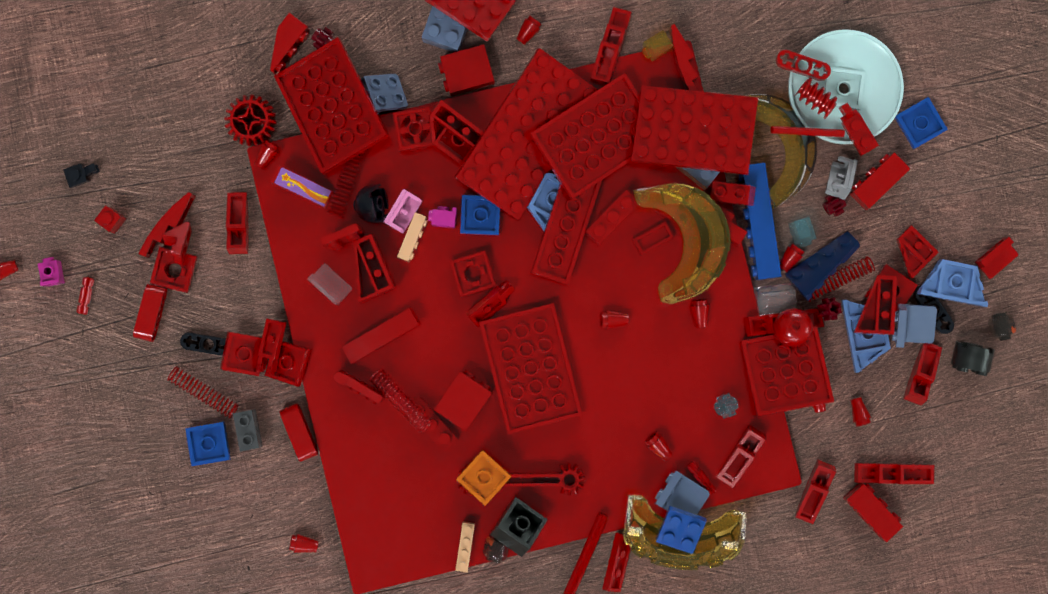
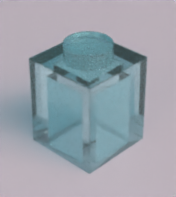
[788,217,817,247]

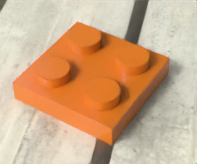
[456,450,511,505]

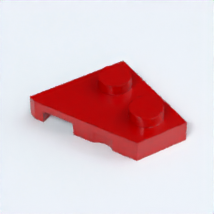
[896,225,939,278]

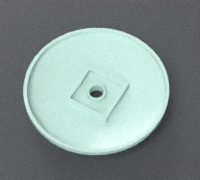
[788,30,904,145]

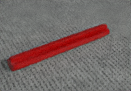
[563,513,608,594]

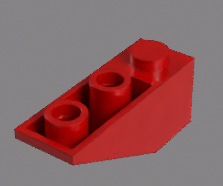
[270,13,310,75]

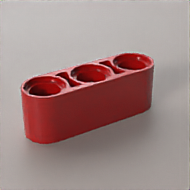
[133,284,167,342]
[279,403,319,462]

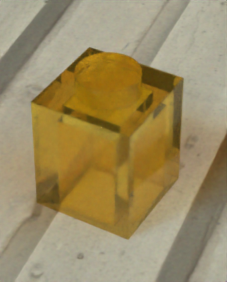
[642,30,673,62]

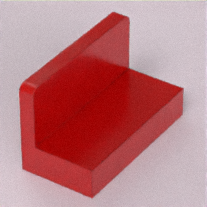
[975,236,1019,279]

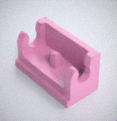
[384,189,423,234]

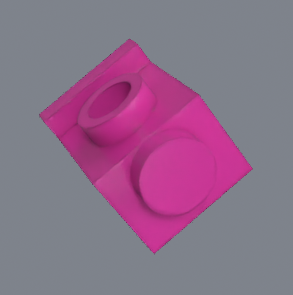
[428,206,457,228]
[38,257,65,287]

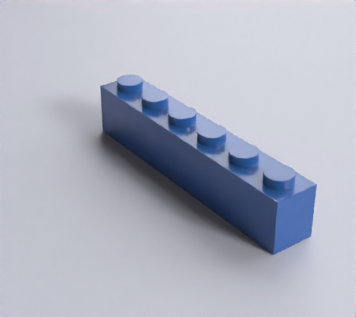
[737,163,781,280]

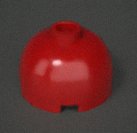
[773,308,813,347]

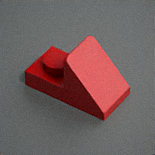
[163,222,192,265]

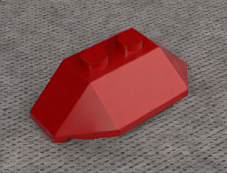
[429,100,483,166]

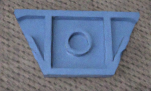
[527,173,560,231]
[917,259,988,307]
[841,300,891,373]

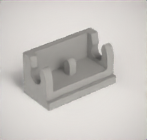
[825,156,858,200]

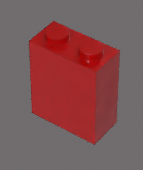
[438,44,495,96]
[434,370,492,432]

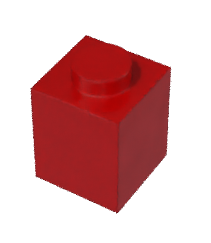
[94,205,126,234]

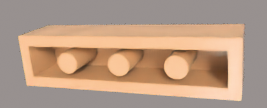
[397,212,428,262]
[456,521,475,573]

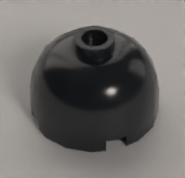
[353,184,389,223]

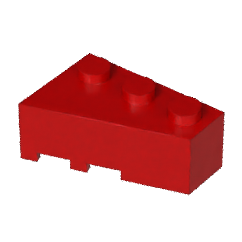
[353,234,396,303]
[853,275,897,335]

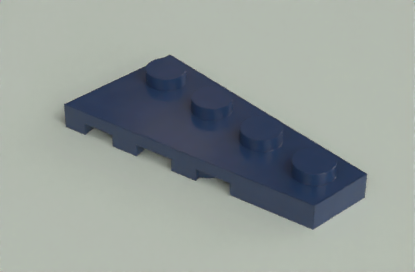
[785,231,860,301]

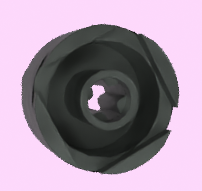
[951,341,995,376]

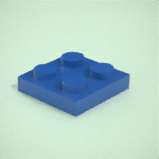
[895,97,948,149]
[460,195,500,236]
[185,421,231,467]
[656,506,707,554]

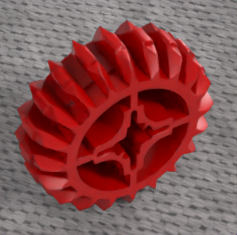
[224,94,277,147]

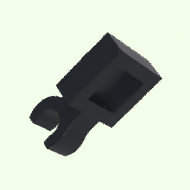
[63,163,100,188]

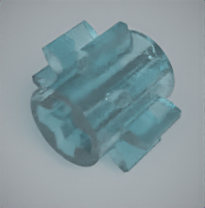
[714,393,739,419]

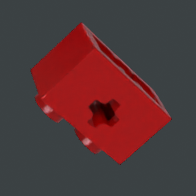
[711,181,756,206]

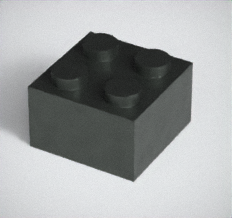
[490,497,548,557]

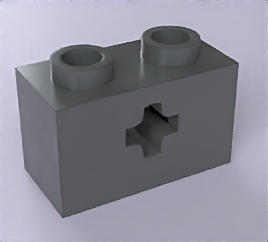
[233,409,263,452]

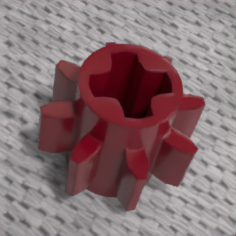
[311,27,334,49]
[822,195,847,217]
[817,297,842,321]

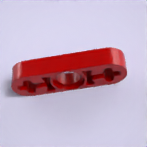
[775,50,831,81]

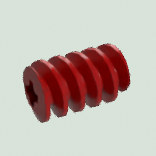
[794,78,837,119]

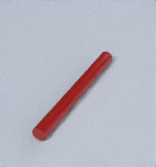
[770,126,845,137]

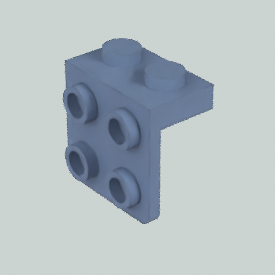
[361,74,408,114]
[892,304,937,348]
[655,471,710,515]

